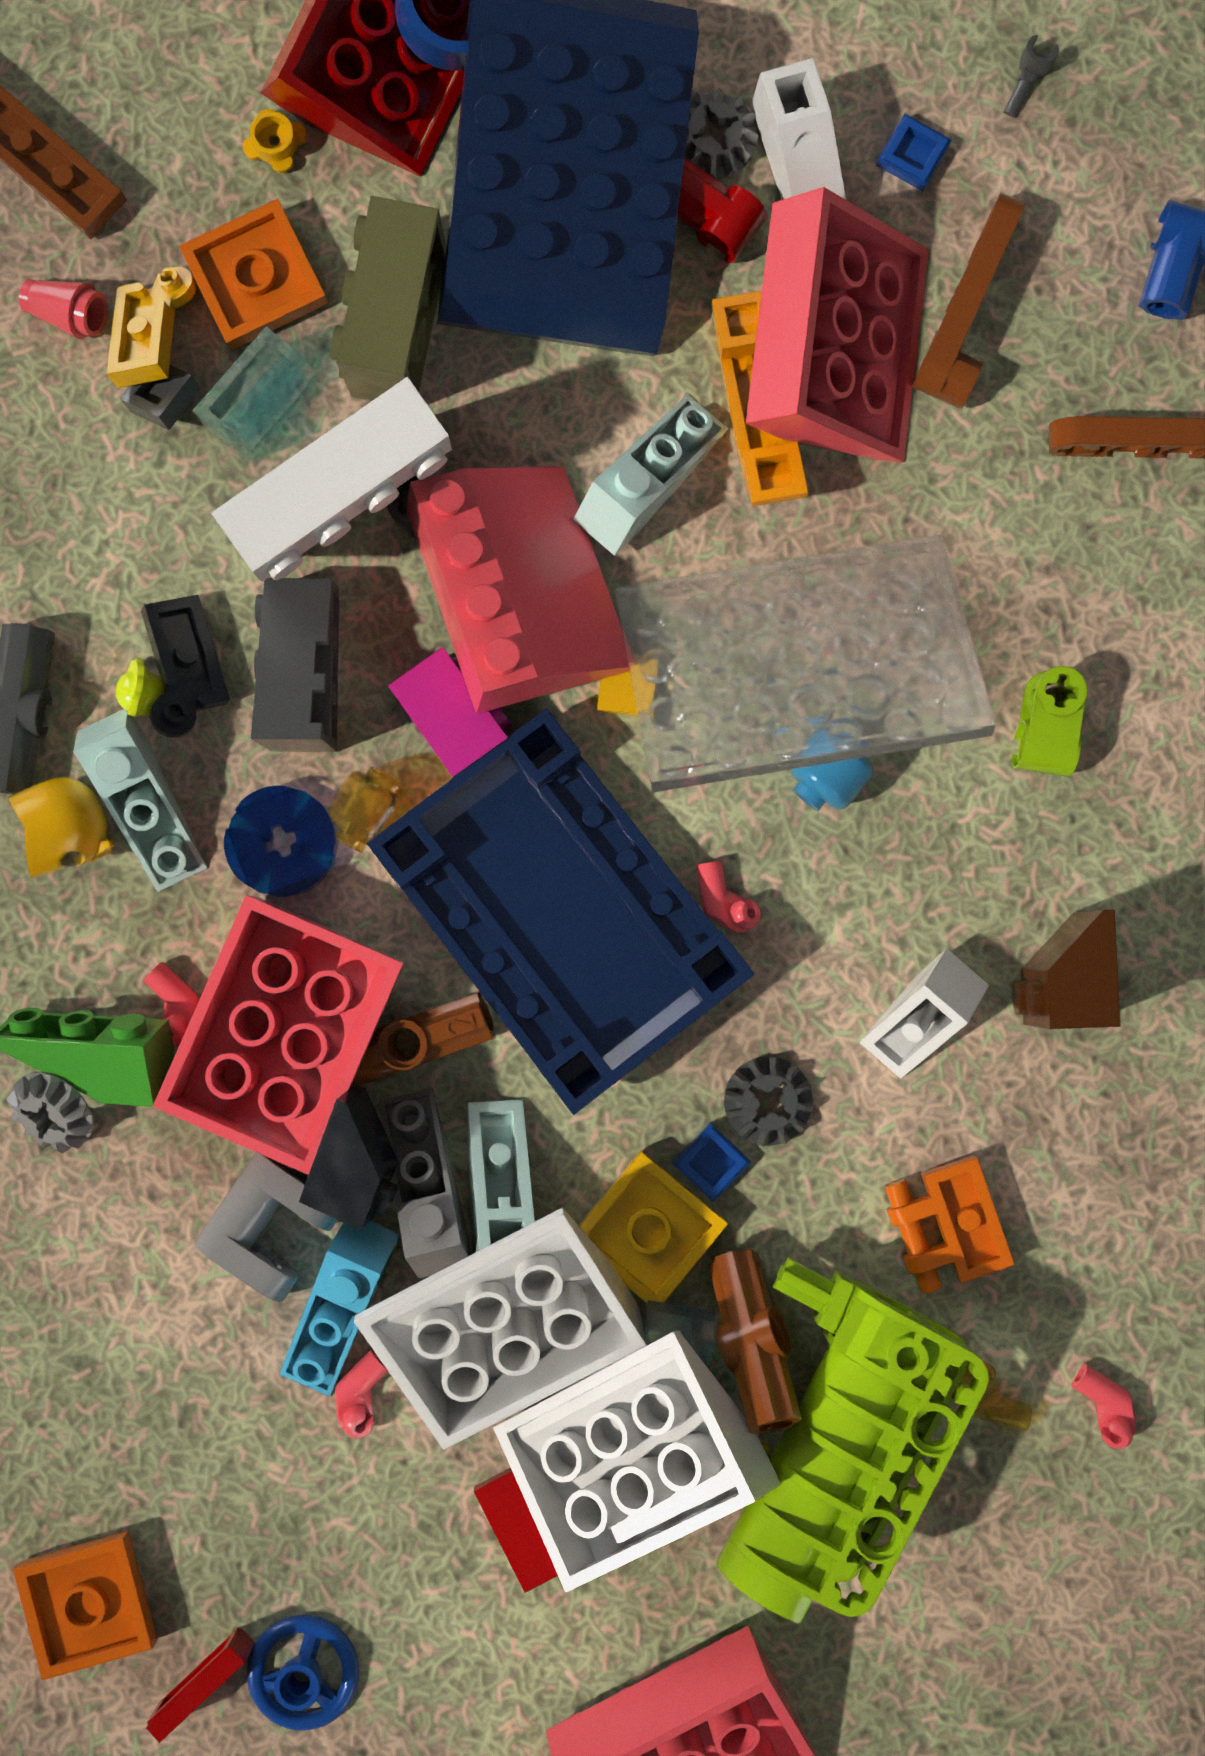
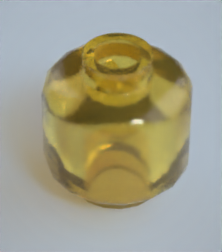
[328,766,411,853]

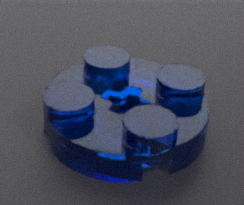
[224,785,339,897]

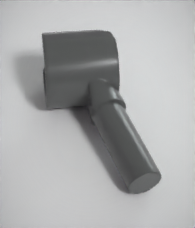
[1003,35,1059,118]

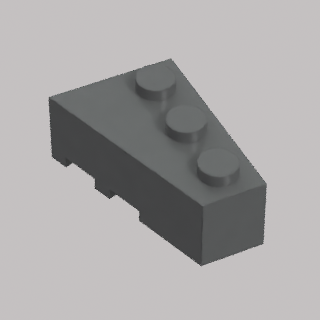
[251,578,339,752]

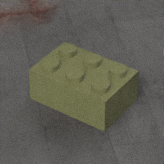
[331,195,447,401]

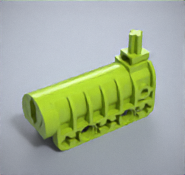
[716,1257,989,1624]

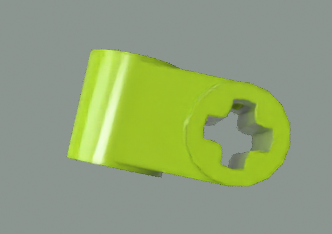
[1011,666,1087,777]

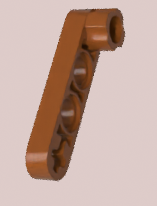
[912,192,1026,409]
[1049,416,1205,459]

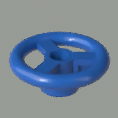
[247,1615,359,1731]

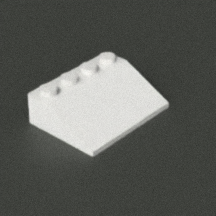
[211,376,452,581]
[354,1207,647,1450]
[493,1330,781,1592]

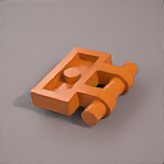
[884,1155,1015,1294]

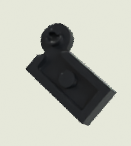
[141,595,230,738]

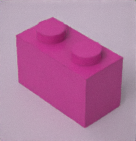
[388,647,512,778]

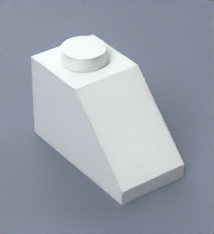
[859,948,989,1079]

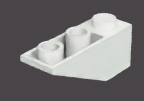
[751,58,846,200]

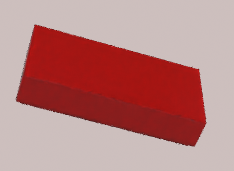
[473,1468,558,1593]
[146,1628,255,1743]

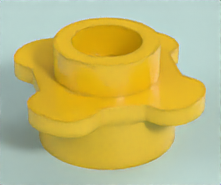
[243,109,307,173]

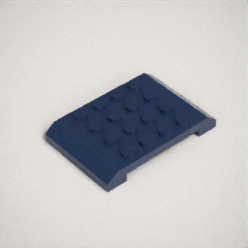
[437,0,699,356]
[366,708,755,1115]

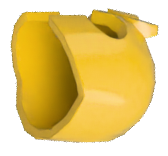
[8,777,115,878]

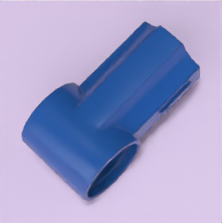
[1138,199,1205,320]

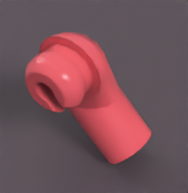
[143,962,199,1047]
[1071,1363,1136,1449]

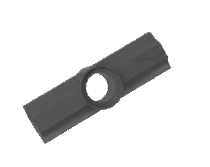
[0,623,55,794]

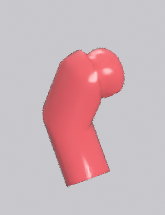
[695,861,761,933]
[335,1349,388,1439]

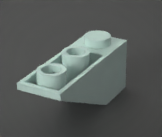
[573,394,729,556]
[73,709,207,892]

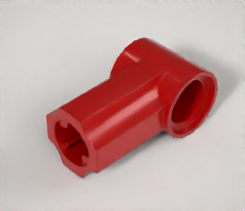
[678,157,768,263]

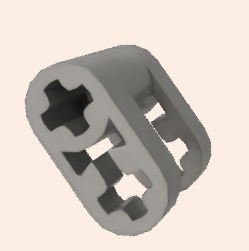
[194,1152,338,1302]

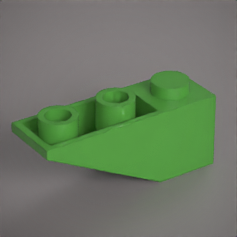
[0,1008,175,1107]

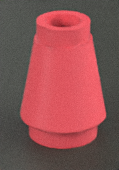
[19,279,108,339]

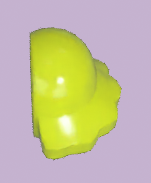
[115,658,165,717]

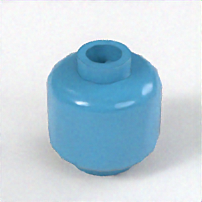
[790,726,873,811]

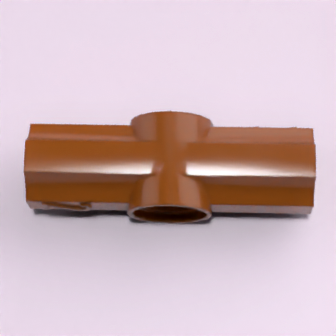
[350,992,496,1088]
[708,1249,802,1435]

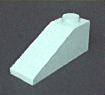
[467,1099,535,1254]

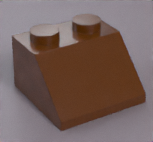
[1012,909,1121,1029]

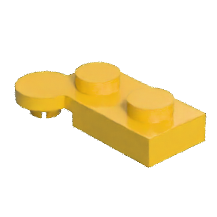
[107,267,197,388]

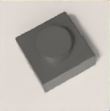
[120,365,201,430]

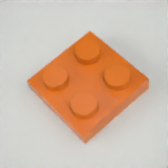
[179,198,329,351]
[13,1530,158,1680]

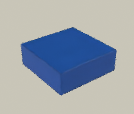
[876,113,952,192]
[672,1122,751,1202]

